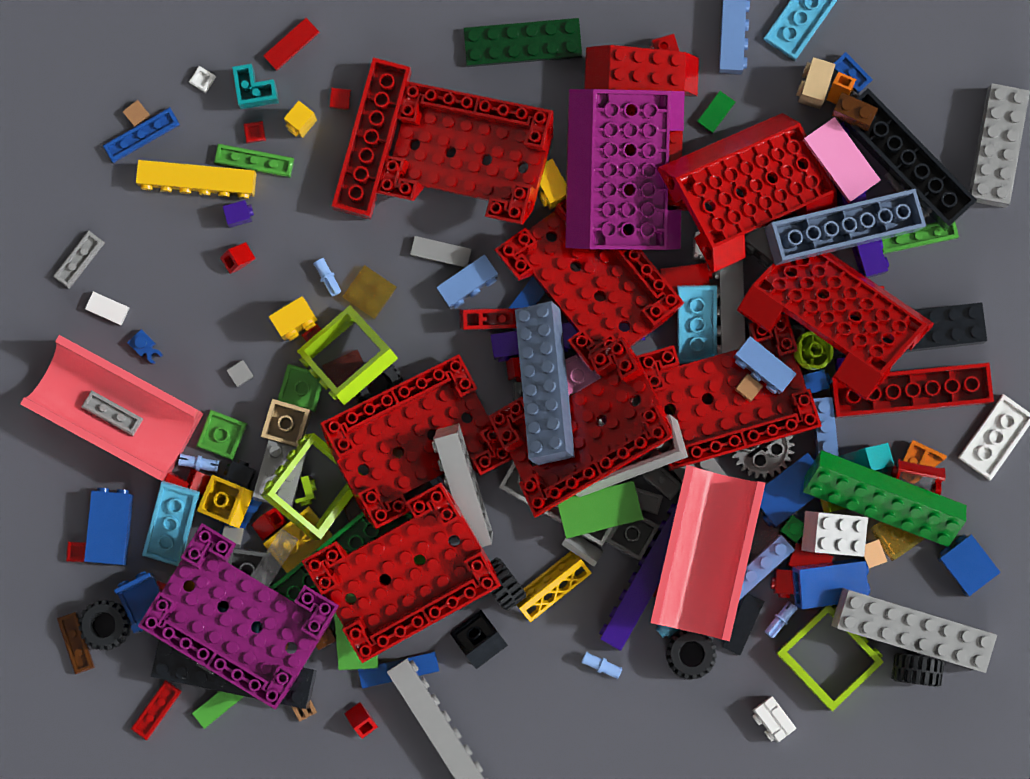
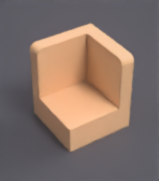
[864,539,887,568]

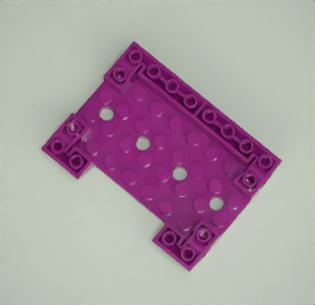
[565,89,685,250]
[138,523,339,710]

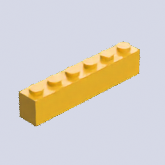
[136,160,257,199]

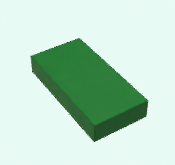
[697,91,736,134]

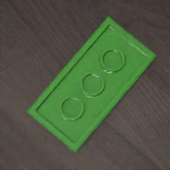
[558,481,643,539]
[334,593,379,670]

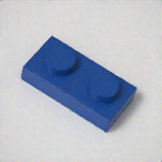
[834,52,873,94]

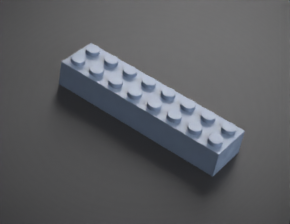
[764,189,926,265]
[515,301,575,465]

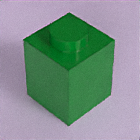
[778,515,804,544]

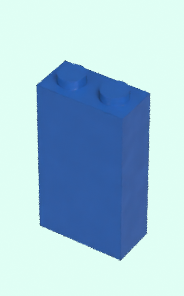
[760,453,815,528]
[84,488,134,565]
[792,558,870,609]

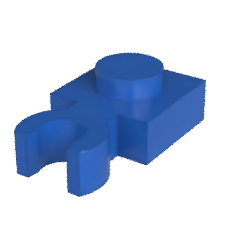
[127,329,163,364]

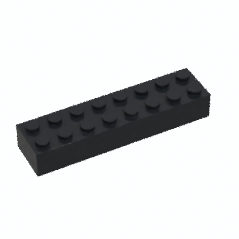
[837,88,977,231]
[831,302,987,361]
[151,640,317,710]

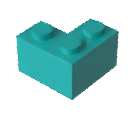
[232,64,279,109]
[838,443,895,473]

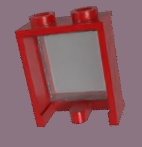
[891,459,946,495]

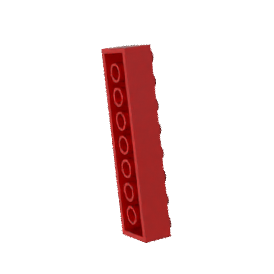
[332,57,412,220]
[830,363,994,419]

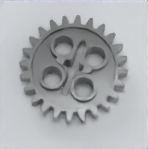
[732,436,795,479]

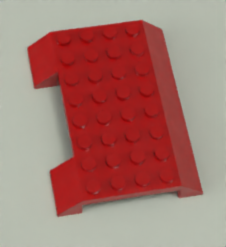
[584,45,699,211]

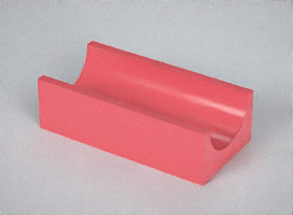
[20,335,203,481]
[650,465,765,641]

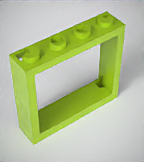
[297,305,398,405]
[261,433,364,540]
[776,605,884,711]

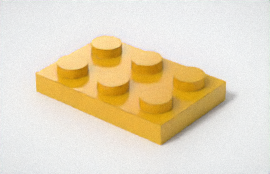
[263,506,333,573]

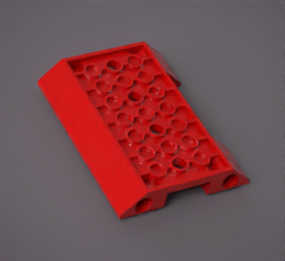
[376,81,553,225]
[657,113,837,273]
[494,199,684,372]
[737,252,934,400]
[637,313,822,471]
[489,336,673,518]
[320,354,512,529]
[302,482,501,663]

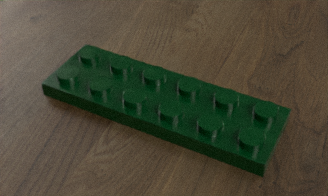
[464,18,582,67]

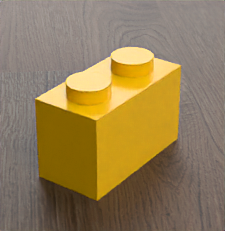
[284,101,317,138]

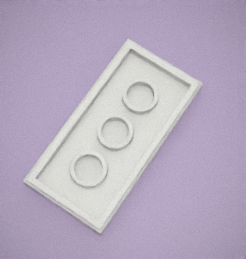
[958,394,1030,481]

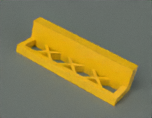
[516,551,592,622]

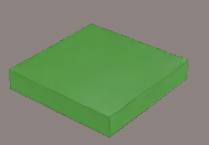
[278,364,326,412]
[196,410,247,460]

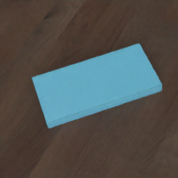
[763,0,837,61]
[677,285,717,364]
[142,481,200,566]

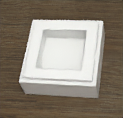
[189,66,216,93]

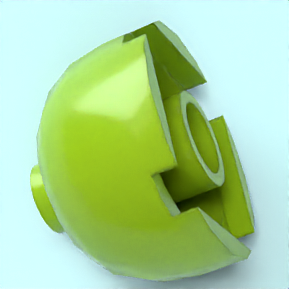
[793,331,834,370]

